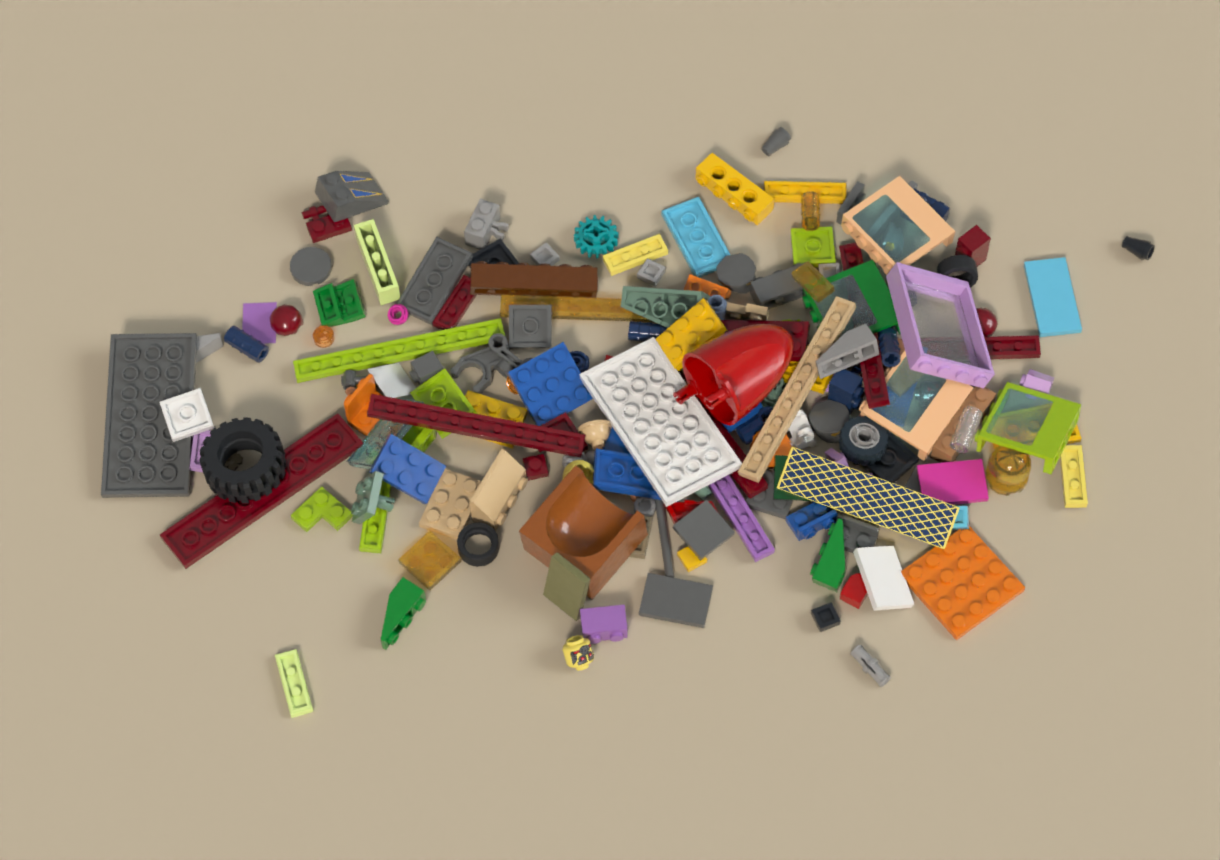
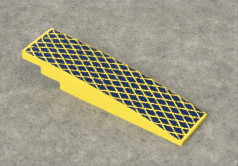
[776,447,960,549]

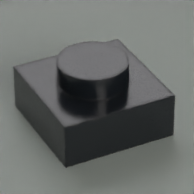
[811,602,841,632]

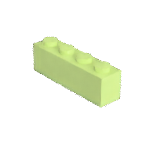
[354,219,400,305]

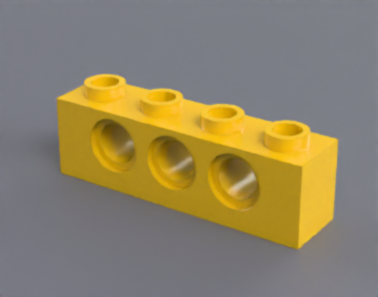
[695,153,774,225]

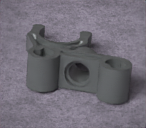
[450,334,533,394]

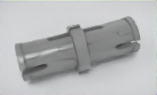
[850,645,891,687]

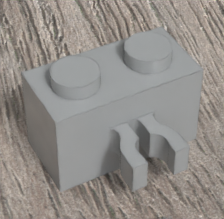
[464,199,509,249]

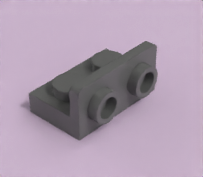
[829,513,880,554]

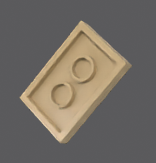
[419,469,482,540]

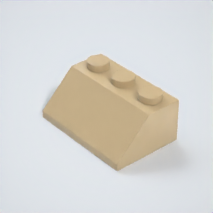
[470,449,528,531]

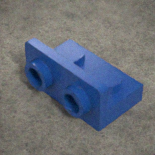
[785,502,838,541]

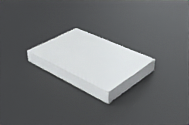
[853,546,914,611]

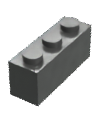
[750,262,818,310]

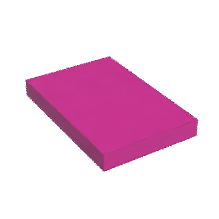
[917,459,989,505]

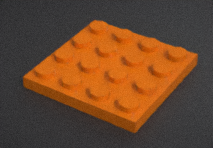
[901,526,1025,641]

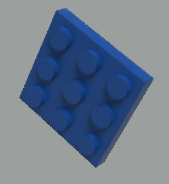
[507,342,593,426]

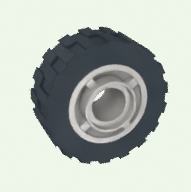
[839,416,888,465]

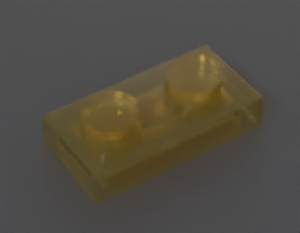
[792,261,835,303]

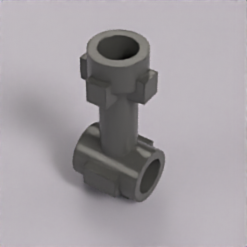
[341,370,378,390]

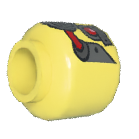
[562,635,594,671]

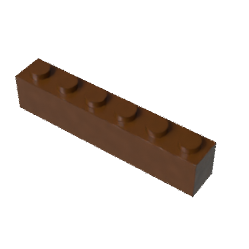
[470,261,598,299]

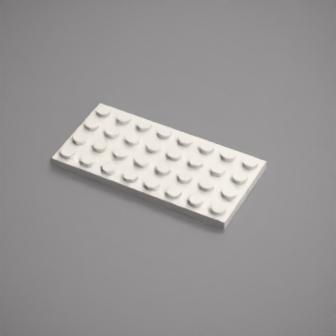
[579,337,742,507]

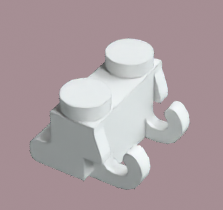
[787,410,818,450]

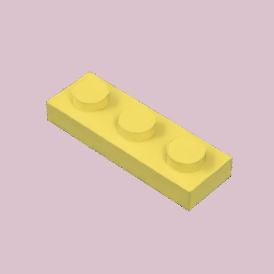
[603,234,668,276]
[1060,445,1088,508]

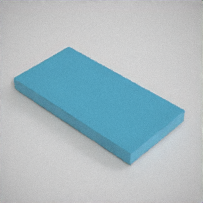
[661,197,730,278]
[1023,257,1082,337]

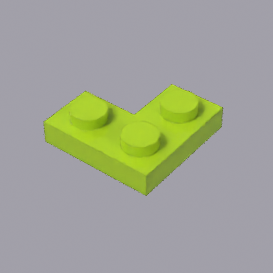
[291,486,353,532]

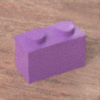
[580,605,628,644]

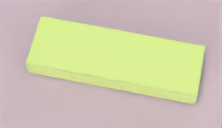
[275,649,313,718]

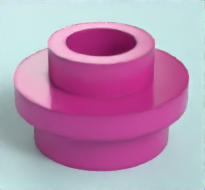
[387,304,409,325]

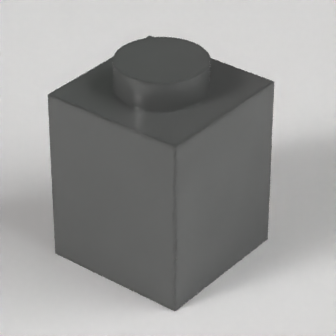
[409,351,443,385]

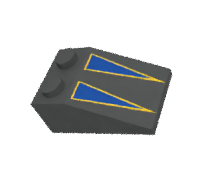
[315,171,389,222]

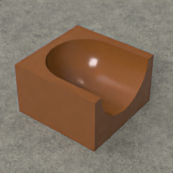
[519,465,648,600]

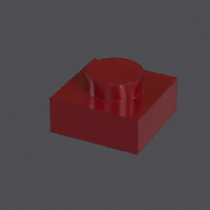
[523,454,549,481]

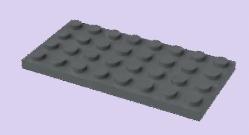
[101,333,197,498]

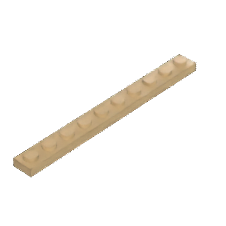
[738,296,856,483]

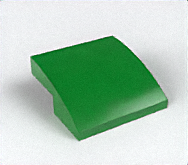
[313,279,366,327]

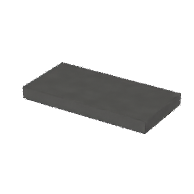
[396,237,473,325]

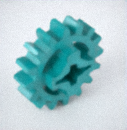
[574,215,619,259]

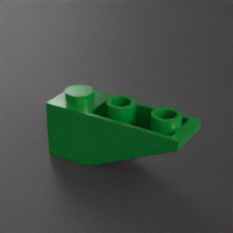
[810,518,846,592]
[381,577,426,650]

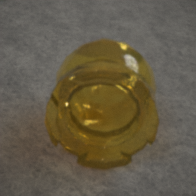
[985,445,1032,496]

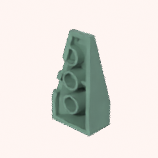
[620,286,710,328]

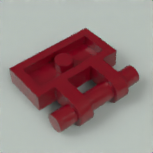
[301,205,352,243]

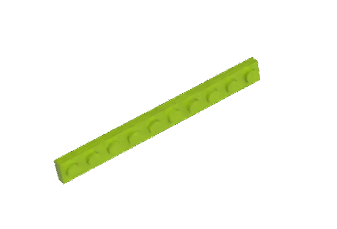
[293,318,505,383]

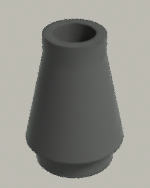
[761,127,791,156]

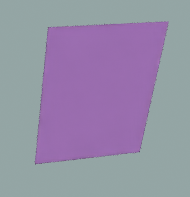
[242,302,277,344]

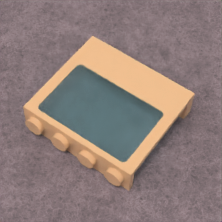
[841,176,955,275]
[859,351,973,461]

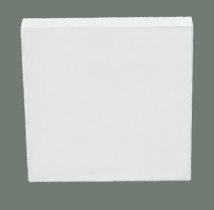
[159,388,214,442]

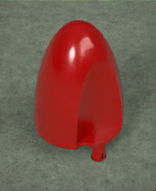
[673,324,794,426]

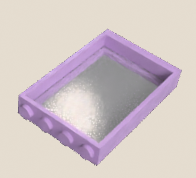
[886,262,995,388]

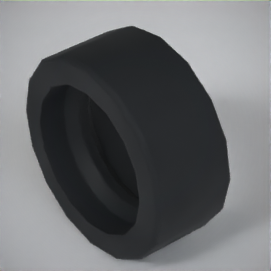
[937,255,978,288]
[457,522,499,567]

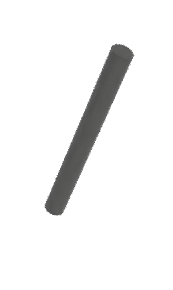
[654,499,674,578]

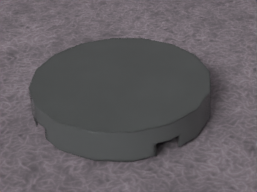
[290,247,332,286]

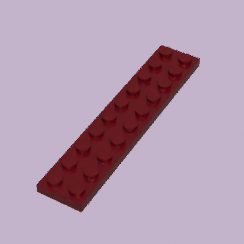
[160,413,364,569]

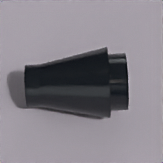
[1122,236,1155,260]

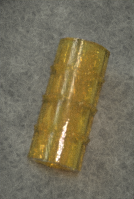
[800,191,820,231]

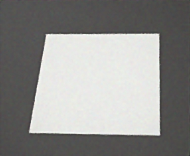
[367,363,416,398]

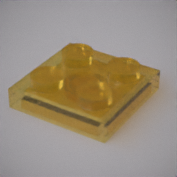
[398,531,462,590]

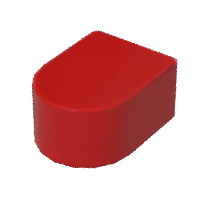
[840,573,868,609]

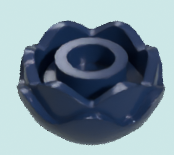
[570,351,590,373]

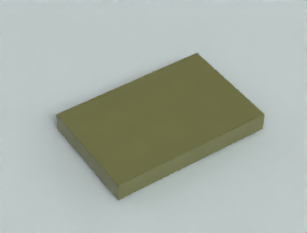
[543,552,590,621]

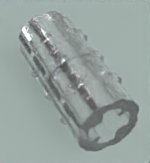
[950,406,983,453]

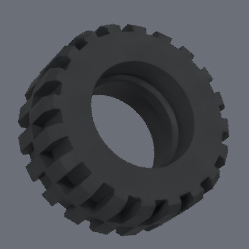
[199,417,287,503]

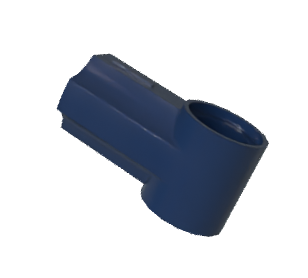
[736,406,773,445]

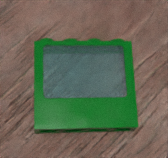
[801,260,901,337]

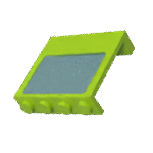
[975,382,1081,474]

